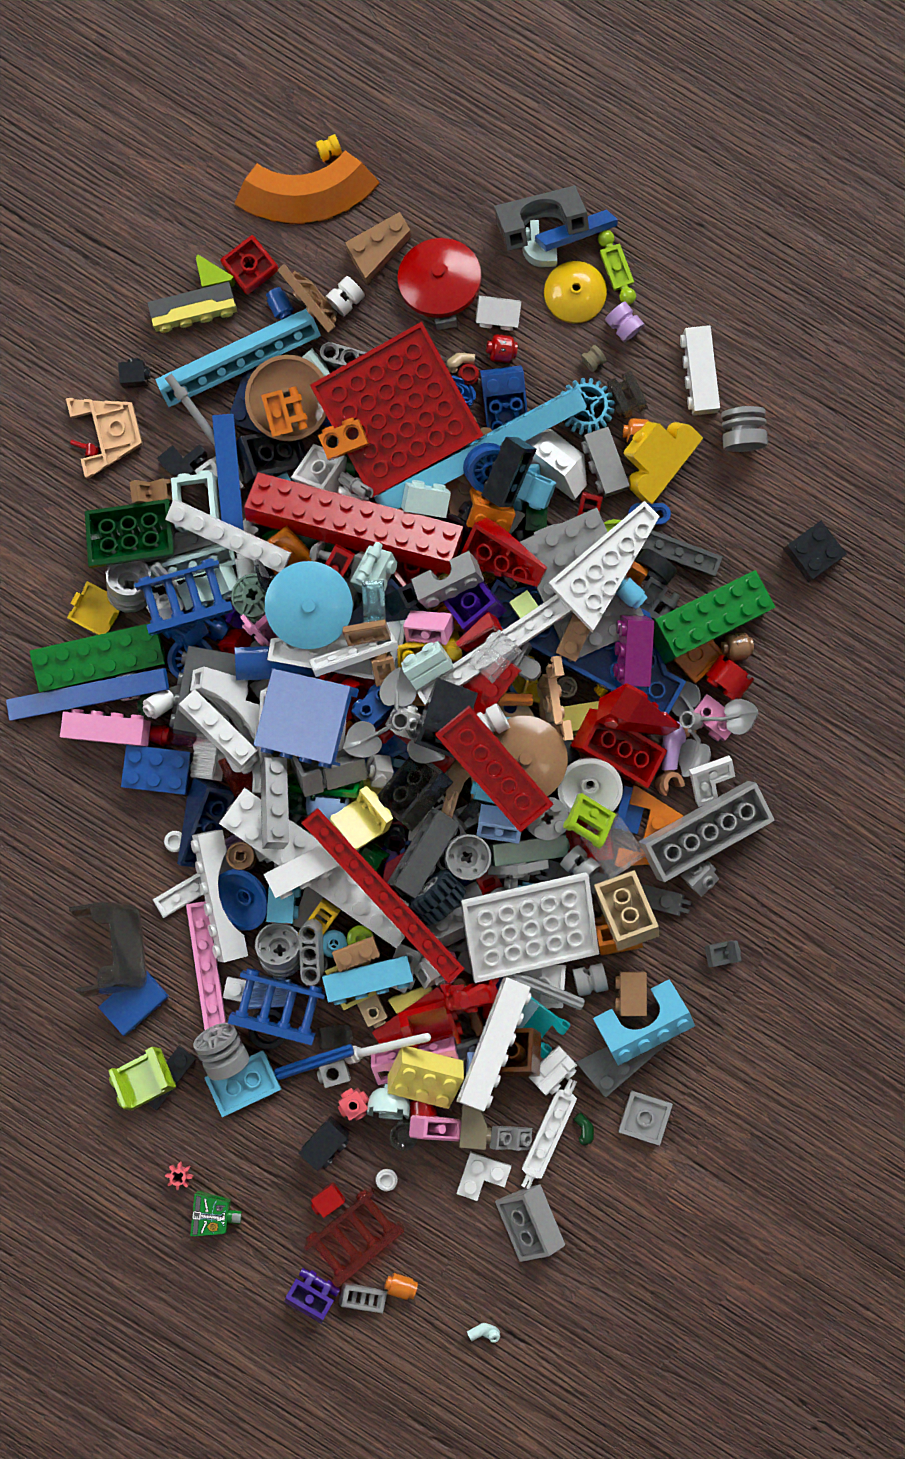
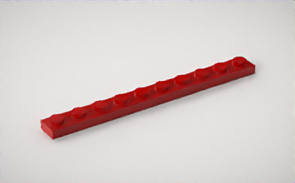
[301,808,465,983]

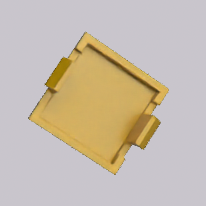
[67,581,120,635]

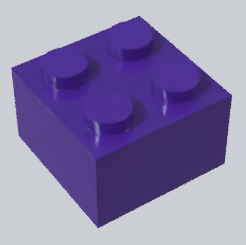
[443,581,507,632]

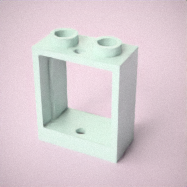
[171,470,221,532]

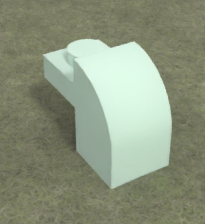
[522,220,557,267]

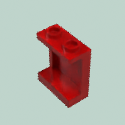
[398,1000,463,1049]

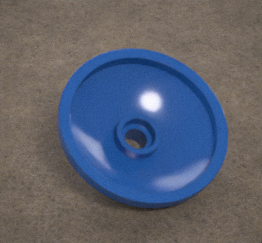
[218,869,268,930]

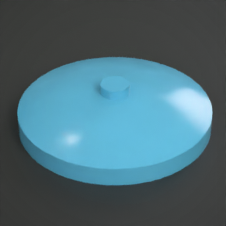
[265,561,353,649]

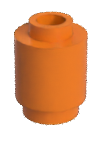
[384,1273,418,1300]

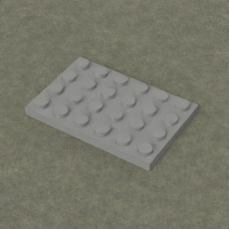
[520,508,644,662]

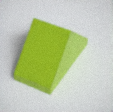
[196,255,236,288]

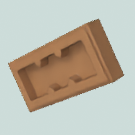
[343,619,391,646]

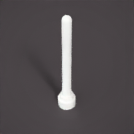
[345,1033,431,1064]

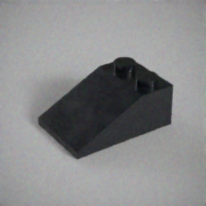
[236,433,306,484]

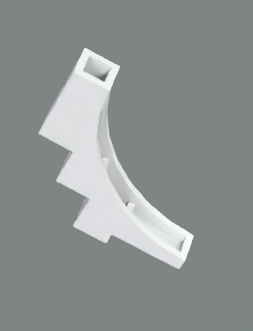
[190,667,272,796]

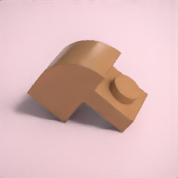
[130,478,173,504]

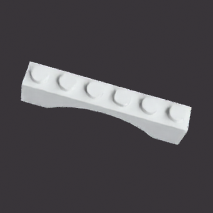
[191,830,248,962]

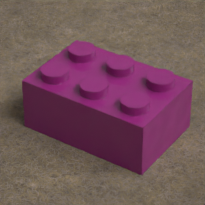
[614,615,654,687]

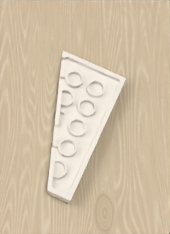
[548,501,659,633]
[267,620,406,680]

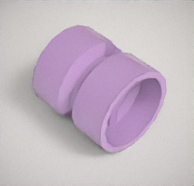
[605,302,644,342]

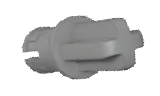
[338,472,374,501]

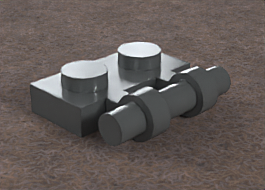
[640,577,680,620]

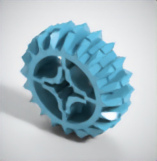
[561,378,615,435]

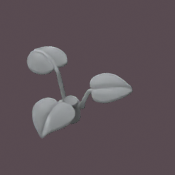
[343,667,445,763]
[672,681,758,777]

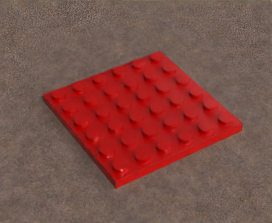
[310,322,484,498]

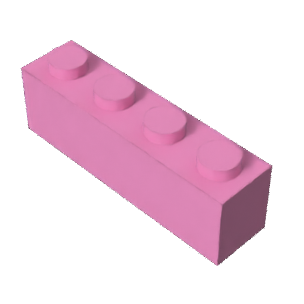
[60,709,151,747]

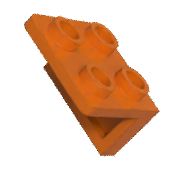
[466,487,516,532]

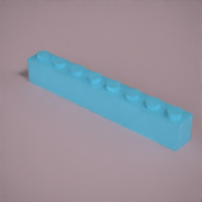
[155,309,321,407]

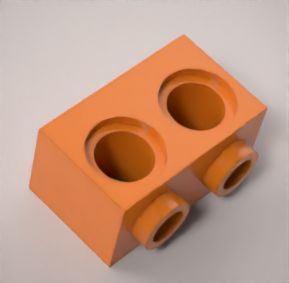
[318,418,370,461]

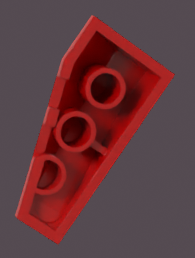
[461,517,547,587]
[596,683,680,736]

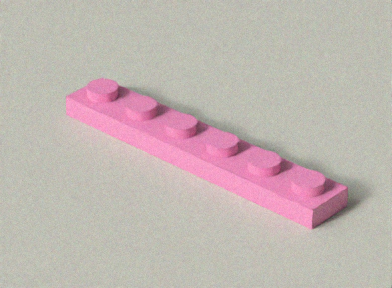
[186,901,226,1030]

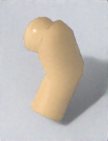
[446,353,475,373]

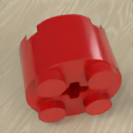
[705,654,755,700]

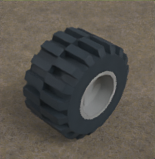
[408,869,466,926]

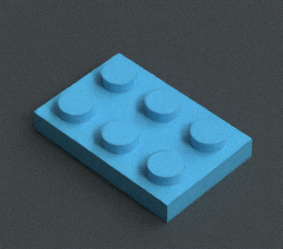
[205,1050,282,1117]

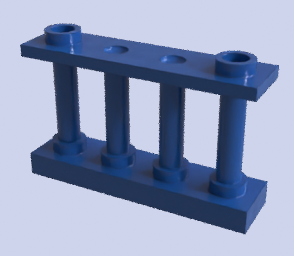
[134,558,233,636]
[228,968,326,1045]

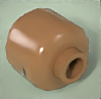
[721,632,754,661]

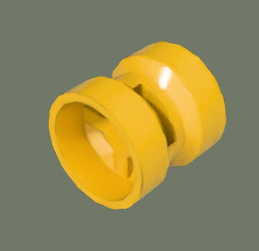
[315,134,342,162]

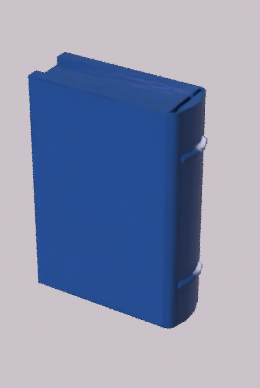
[98,968,169,1036]

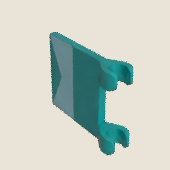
[516,997,570,1059]

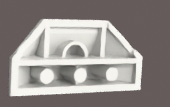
[525,429,587,500]

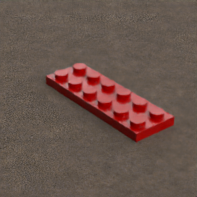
[435,706,554,832]

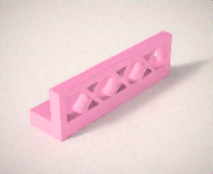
[371,1037,460,1085]

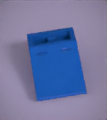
[480,365,528,430]

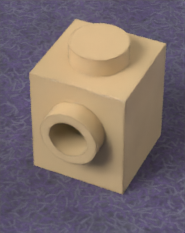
[357,994,388,1028]

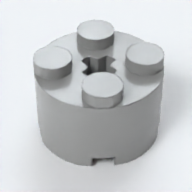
[526,795,569,840]

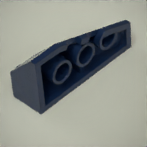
[177,777,241,867]

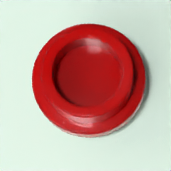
[458,364,479,385]

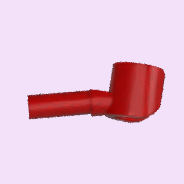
[70,440,98,457]

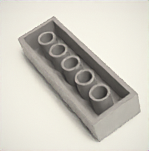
[638,781,775,882]

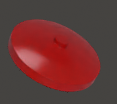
[398,238,482,318]

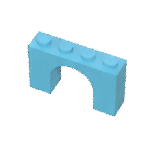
[593,979,695,1066]

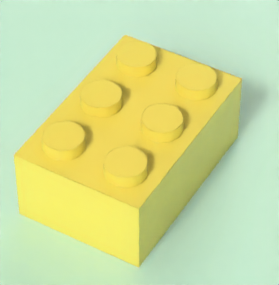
[388,1046,464,1109]

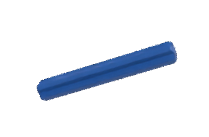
[274,1044,354,1080]

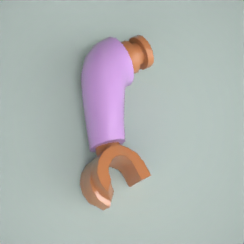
[655,721,696,796]

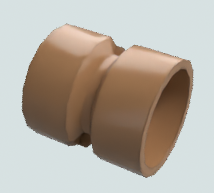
[226,842,258,872]

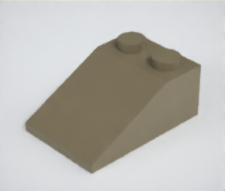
[459,1104,491,1150]

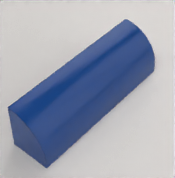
[235,646,319,681]

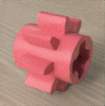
[165,1162,193,1190]

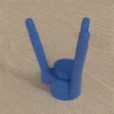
[203,607,230,641]

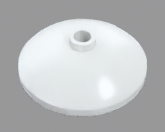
[558,758,623,813]

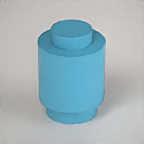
[615,577,647,610]

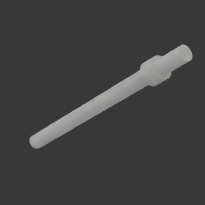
[165,373,243,482]

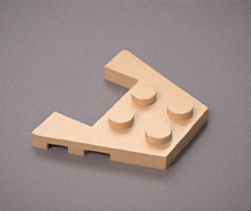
[66,398,143,479]
[537,656,573,741]

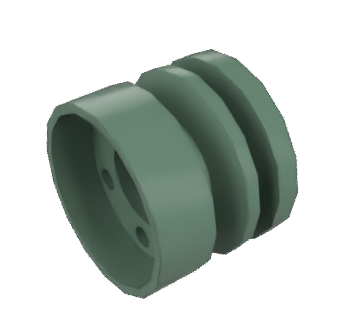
[231,573,266,624]

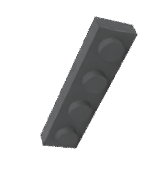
[641,530,723,577]

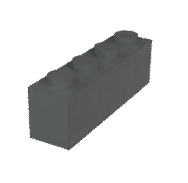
[387,808,460,899]

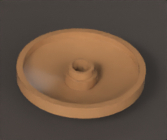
[245,355,327,441]
[494,716,568,796]

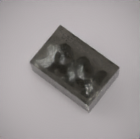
[377,756,453,832]

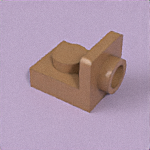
[369,652,395,687]

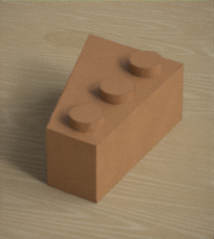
[345,212,411,285]

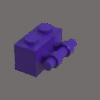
[284,1268,340,1324]

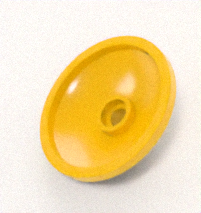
[544,261,607,324]

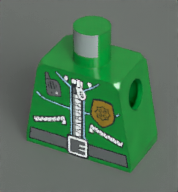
[190,1191,242,1236]

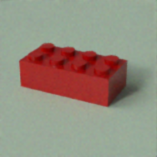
[571,708,667,788]

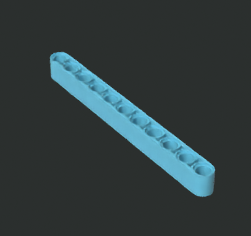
[373,387,587,509]

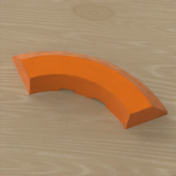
[234,150,380,225]

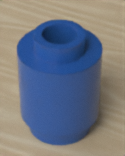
[266,287,294,320]

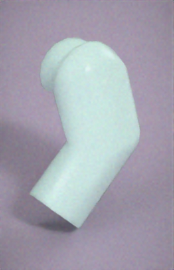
[467,1323,500,1342]

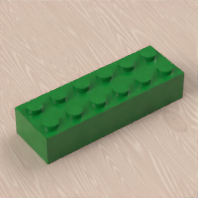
[653,570,775,664]
[29,623,167,692]

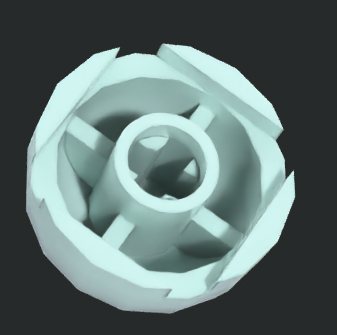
[367,1084,410,1120]

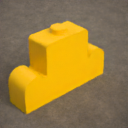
[624,421,703,504]

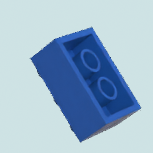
[121,745,193,795]

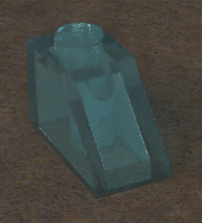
[362,580,386,623]

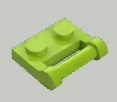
[563,793,616,849]

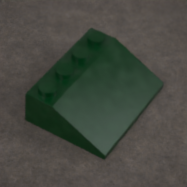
[85,499,175,568]

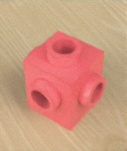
[338,1088,369,1121]

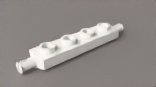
[521,1078,577,1189]

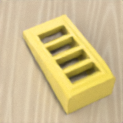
[388,986,433,1013]

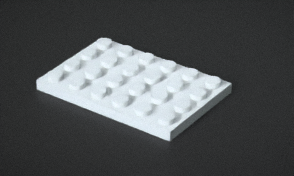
[461,872,599,983]

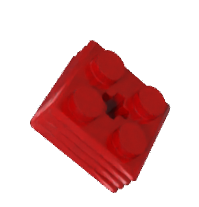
[220,235,278,295]

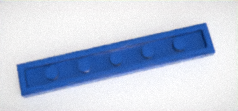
[212,414,244,531]

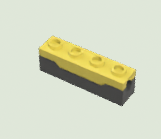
[147,282,237,333]

